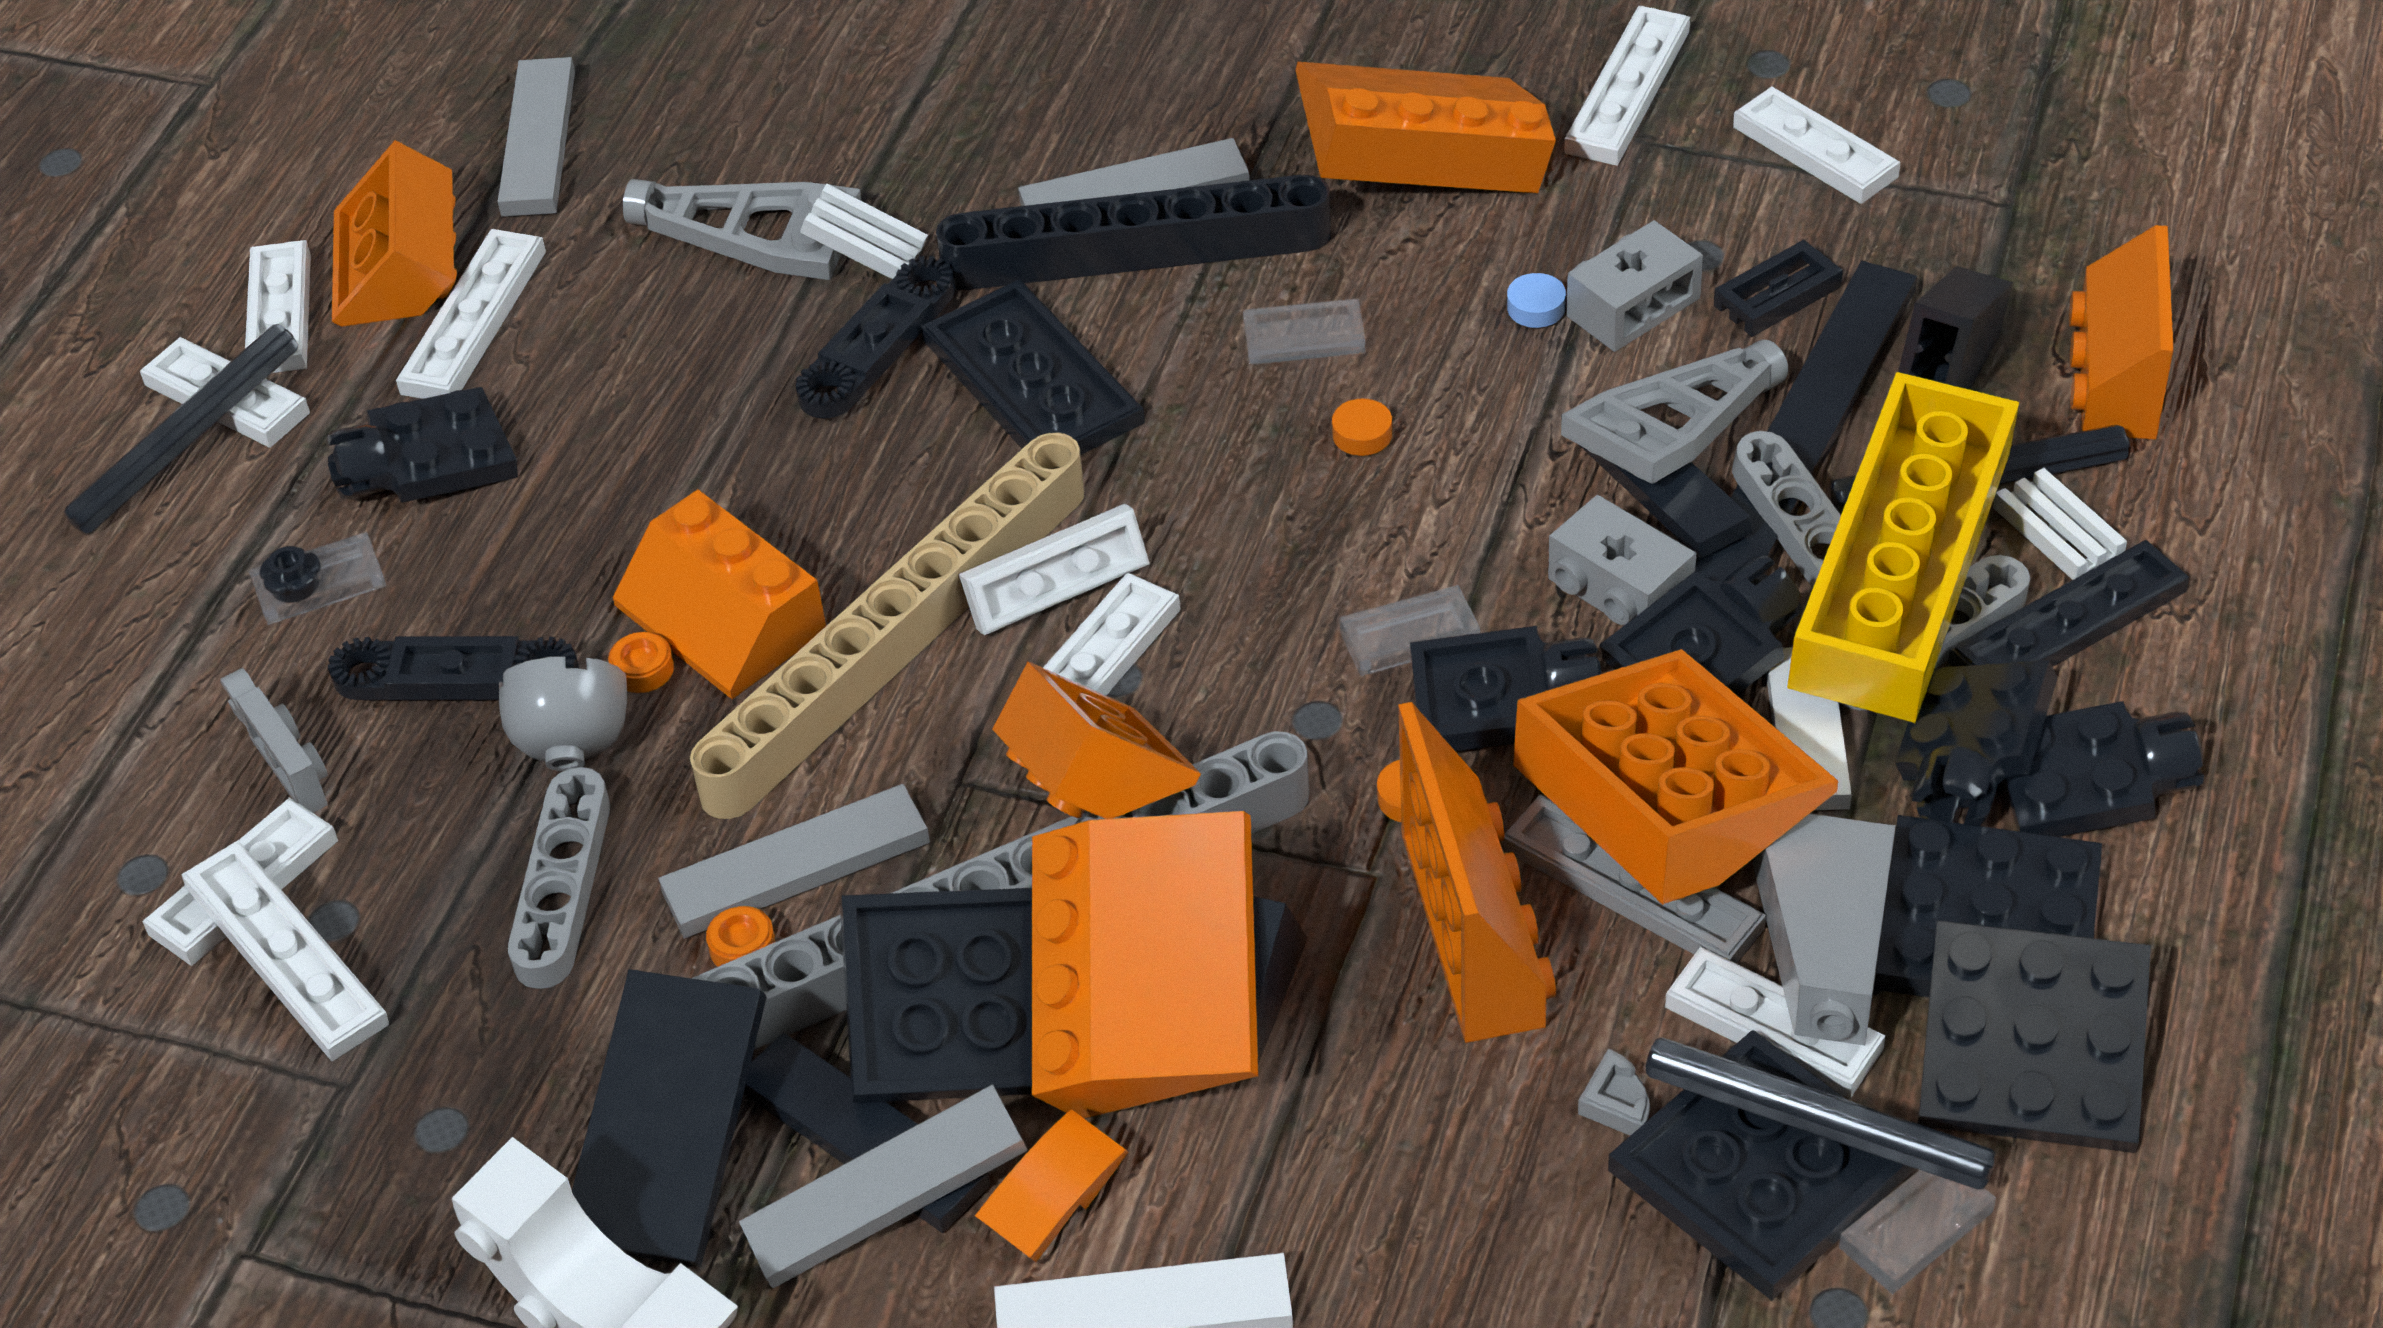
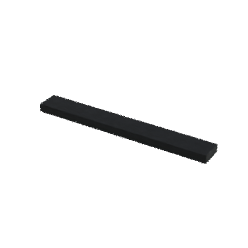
[1695,260,1917,581]

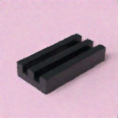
[1714,239,1843,337]

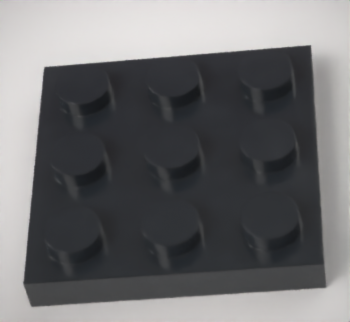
[1874,815,2103,998]
[840,888,1032,1103]
[1917,920,2151,1153]
[1608,1030,1915,1301]

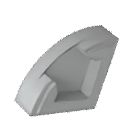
[1578,1049,1650,1135]

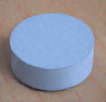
[1507,273,1566,328]

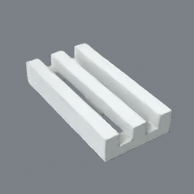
[800,184,928,279]
[1993,468,2127,580]

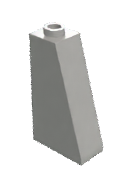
[1753,814,1896,1046]

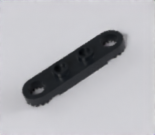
[796,256,955,419]
[328,636,580,700]

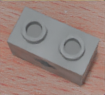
[1567,220,1703,352]
[1548,494,1696,625]

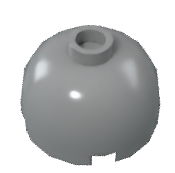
[499,657,627,771]

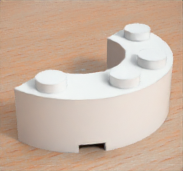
[452,1137,738,1328]

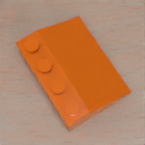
[1295,62,1556,193]
[1513,649,1838,905]
[1398,702,1556,1043]
[1032,811,1258,1118]

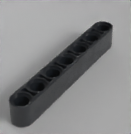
[936,175,1331,290]

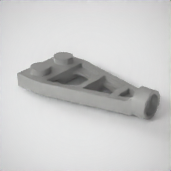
[623,179,862,280]
[1561,339,1788,484]

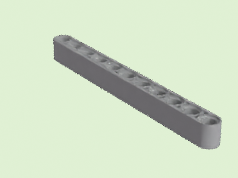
[692,731,1309,1050]

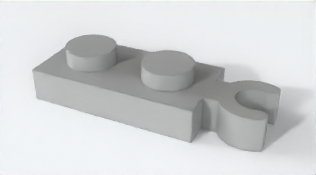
[220,668,328,813]

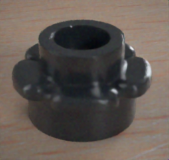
[259,546,321,603]

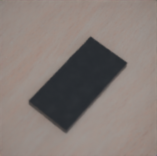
[921,279,1145,455]
[572,969,767,1267]

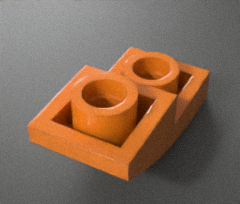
[975,1109,1129,1262]

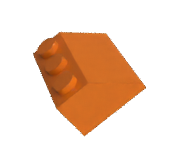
[332,140,457,327]
[2069,225,2173,439]
[613,489,826,699]
[992,661,1201,819]

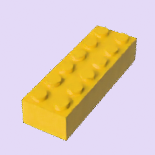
[1787,372,2020,723]

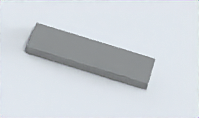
[498,57,575,217]
[1018,138,1250,206]
[658,784,930,939]
[1502,795,1766,964]
[739,1085,1028,1288]

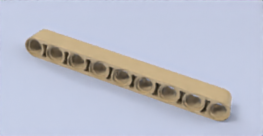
[690,433,1085,819]

